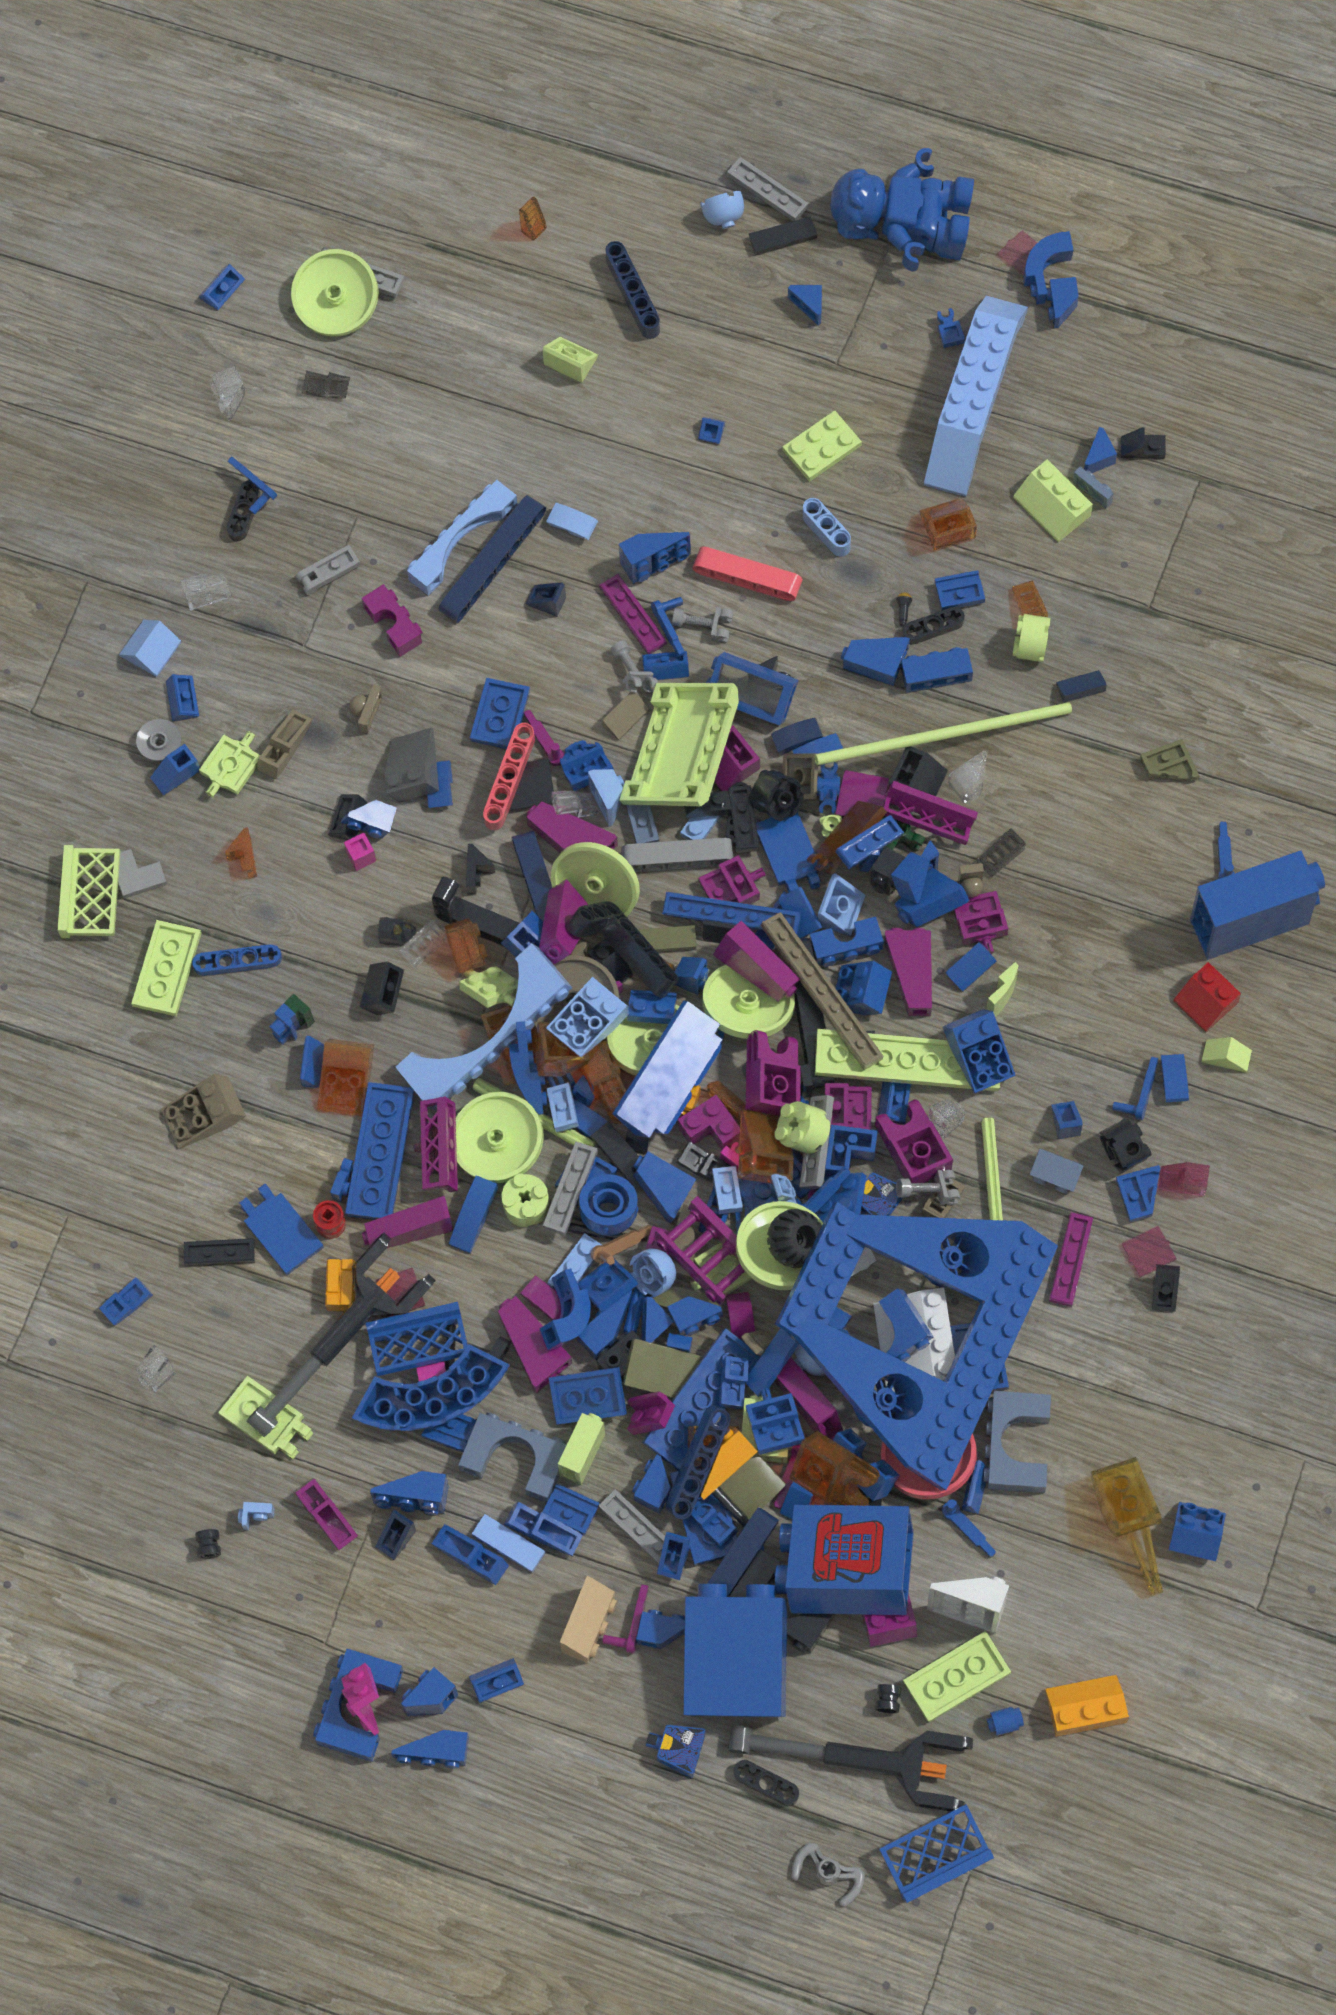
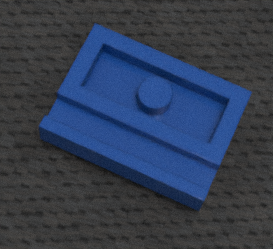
[934,570,985,611]
[627,990,677,1024]
[421,1414,477,1452]
[543,1483,600,1536]

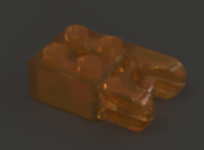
[574,1041,626,1124]
[789,1431,880,1506]

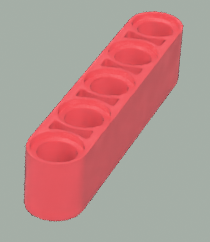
[692,547,803,601]
[483,723,535,831]

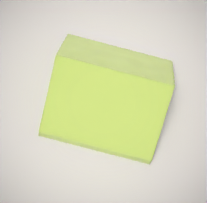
[543,337,598,383]

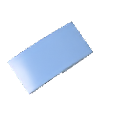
[546,503,598,540]
[771,1174,797,1204]

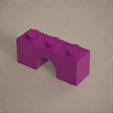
[361,584,423,657]

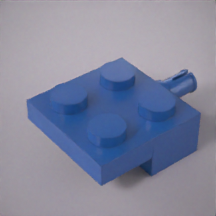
[745,1388,805,1455]

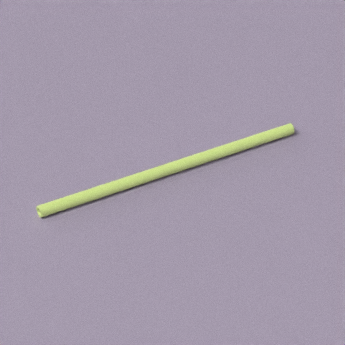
[814,702,1072,766]

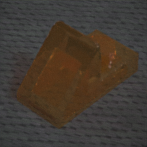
[225,827,258,879]

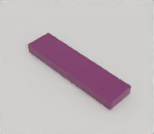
[599,574,667,654]
[1049,1212,1093,1307]

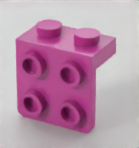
[341,1663,379,1735]

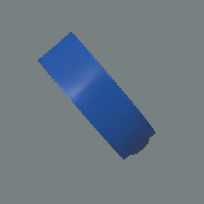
[1023,231,1074,305]
[539,1268,591,1350]

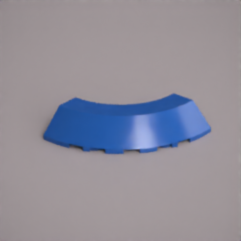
[352,1344,510,1431]

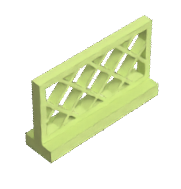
[58,845,120,938]

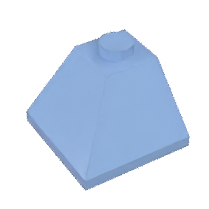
[588,769,625,827]

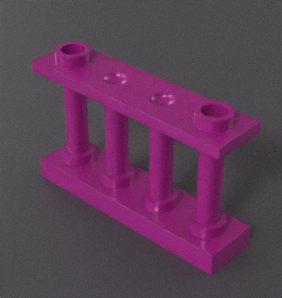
[655,1196,745,1306]

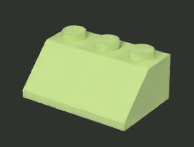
[1013,459,1093,542]

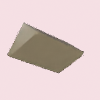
[602,692,650,740]

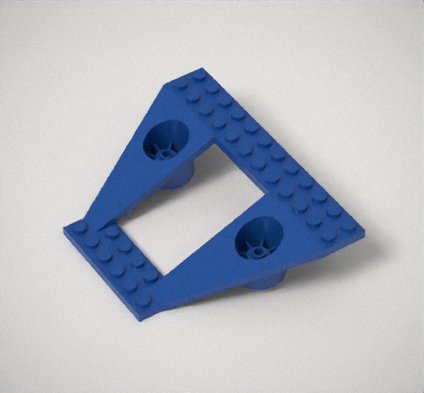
[775,1202,1058,1491]

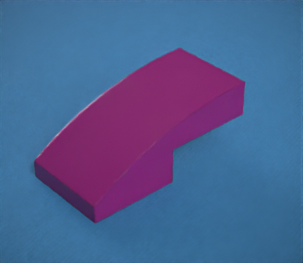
[520,1275,561,1320]

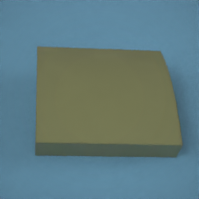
[719,1453,786,1519]

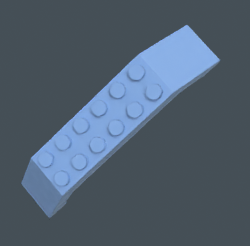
[924,296,1028,497]

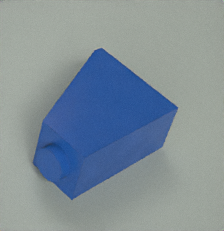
[841,637,910,686]
[895,867,969,928]
[633,1151,696,1223]

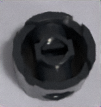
[749,770,803,821]
[1099,1119,1152,1173]

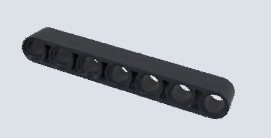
[788,938,834,1089]

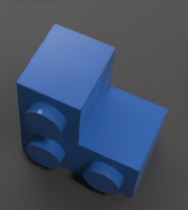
[825,1125,878,1175]

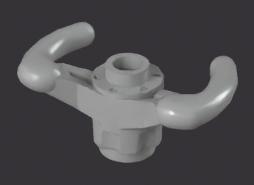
[791,1843,865,1907]

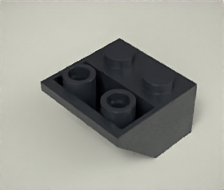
[888,746,948,796]

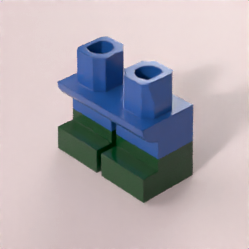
[269,993,315,1045]

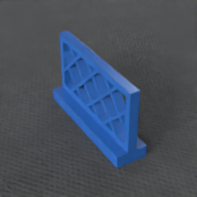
[366,1302,468,1376]
[879,1804,994,1903]

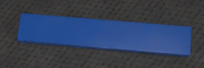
[662,892,801,935]

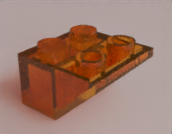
[919,498,977,550]

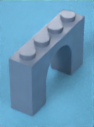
[984,1391,1051,1493]
[459,1412,566,1503]

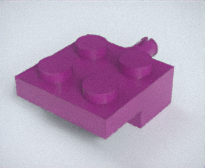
[698,855,766,904]
[954,891,1008,954]
[809,1083,872,1130]

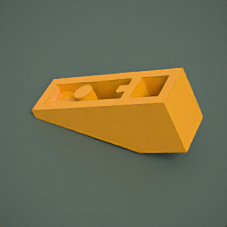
[700,1427,758,1499]

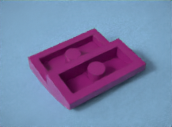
[835,770,889,816]

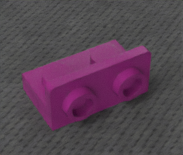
[627,1391,675,1435]

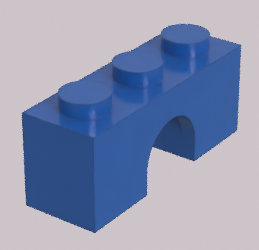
[810,917,884,967]
[825,1428,900,1501]

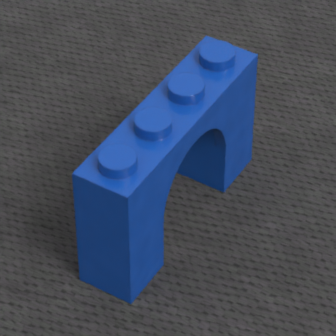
[839,1288,934,1362]
[313,1648,404,1762]

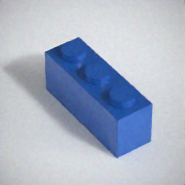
[901,647,973,693]

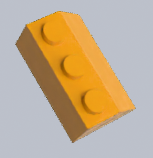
[1045,1675,1129,1737]

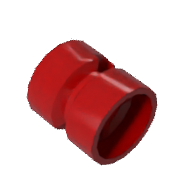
[313,1200,346,1239]

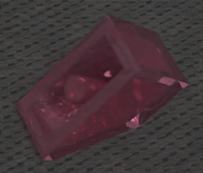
[1158,1162,1210,1196]

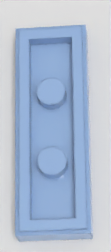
[472,1514,545,1573]

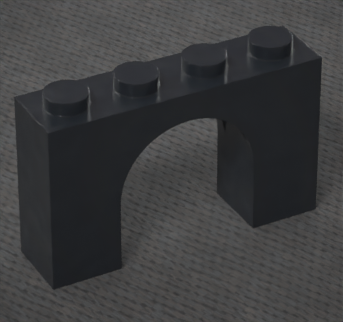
[730,1549,836,1654]

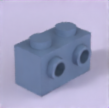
[1029,1148,1084,1194]

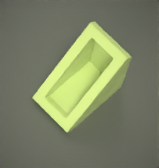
[1201,1037,1252,1073]

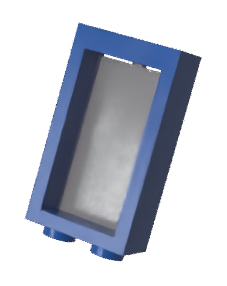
[706,652,799,726]

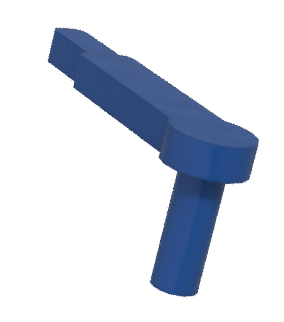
[228,456,278,515]
[651,597,685,657]
[1218,822,1235,879]
[1113,1057,1158,1120]
[795,1167,850,1213]
[942,1499,996,1558]

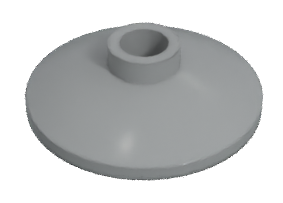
[136,719,181,761]

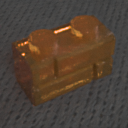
[444,918,488,973]

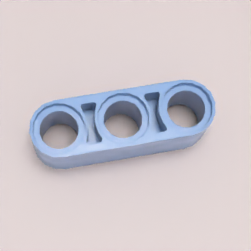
[803,498,851,557]

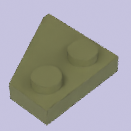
[1140,739,1200,781]

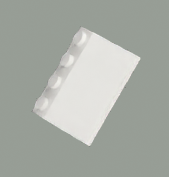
[873,1287,955,1393]
[927,1577,1009,1634]

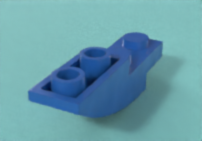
[509,1021,547,1115]

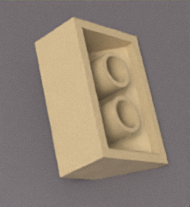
[560,1576,618,1663]

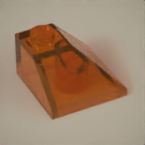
[535,1022,590,1077]

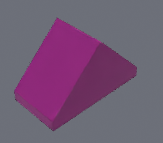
[725,1292,755,1340]

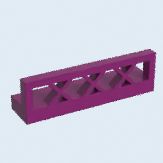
[883,781,978,845]
[420,1096,458,1193]

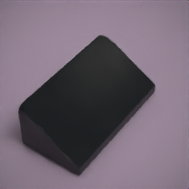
[328,794,367,840]
[702,920,736,943]

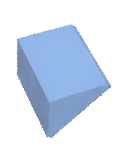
[119,620,181,677]
[818,873,866,935]

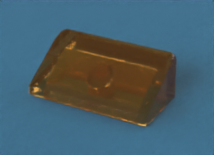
[707,1081,752,1122]

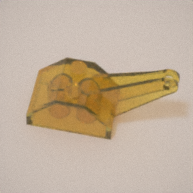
[1091,1457,1163,1596]

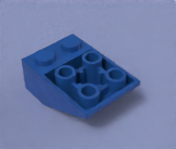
[619,532,691,584]
[942,1009,1016,1093]
[370,1471,449,1516]

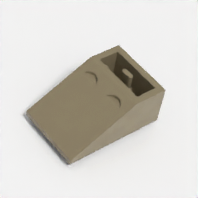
[161,1074,246,1149]

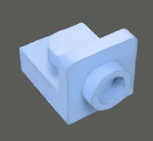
[238,1502,275,1530]

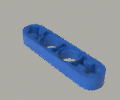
[192,944,282,976]

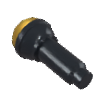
[897,592,912,626]

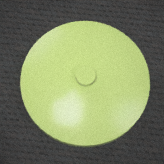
[291,249,379,336]
[551,842,640,916]
[702,965,795,1039]
[607,1005,680,1076]
[456,1092,544,1183]
[736,1201,823,1290]

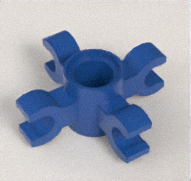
[817,761,840,813]

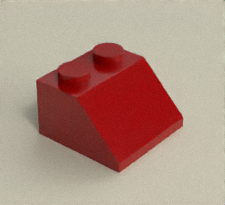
[1173,962,1241,1032]

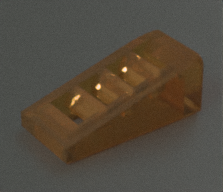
[519,196,547,241]
[1012,580,1048,617]

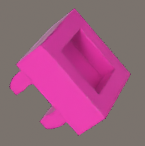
[720,1142,748,1173]

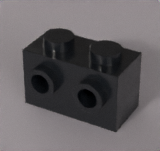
[870,846,905,896]
[360,961,404,1015]
[597,1330,641,1382]

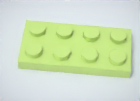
[131,920,202,1017]
[903,1631,1011,1723]

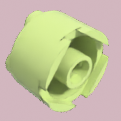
[1012,614,1051,662]
[775,1101,830,1154]
[502,1173,549,1227]

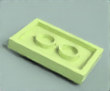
[783,411,862,482]

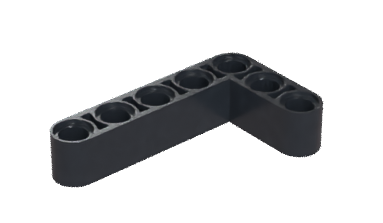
[432,877,520,947]
[566,901,679,998]

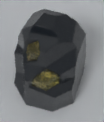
[378,917,416,946]

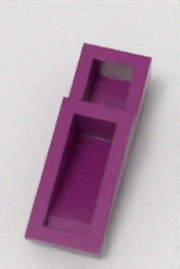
[293,1478,358,1550]

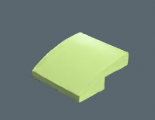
[987,962,1019,1017]

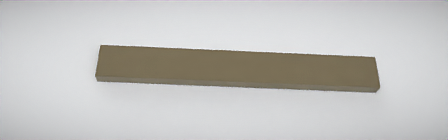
[761,912,884,1070]

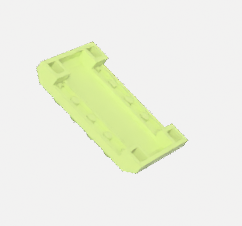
[619,683,739,806]

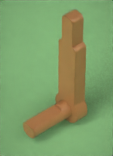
[591,1225,652,1265]

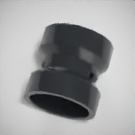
[195,1529,221,1559]
[875,1684,901,1714]

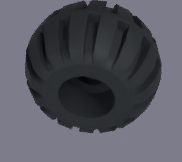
[767,1209,822,1268]

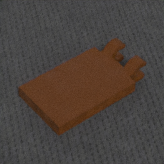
[807,801,887,875]

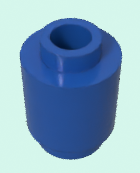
[986,1707,1024,1736]

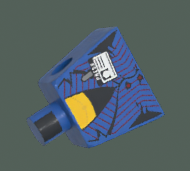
[861,1173,904,1216]
[646,1725,706,1778]

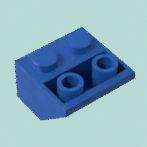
[501,911,547,957]
[835,961,892,1016]
[1169,1502,1226,1561]
[401,1667,458,1716]

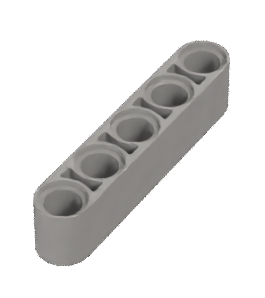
[621,838,734,872]

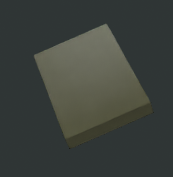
[622,1339,701,1398]

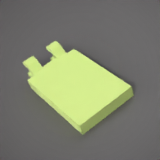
[218,1376,313,1459]

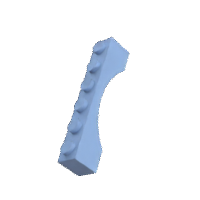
[407,480,518,596]

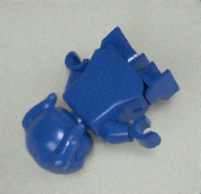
[830,148,974,272]

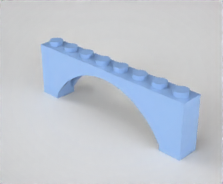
[396,944,572,1111]

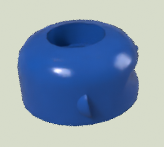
[579,1174,638,1236]

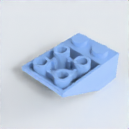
[546,977,629,1057]

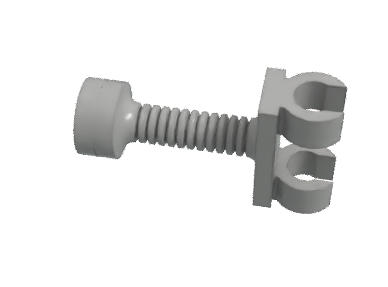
[672,607,733,643]
[611,640,658,692]
[896,1170,961,1205]

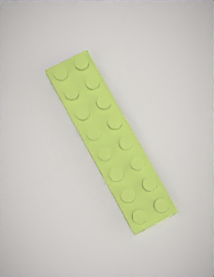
[815,1029,1000,1091]

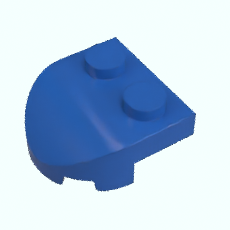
[560,740,614,792]

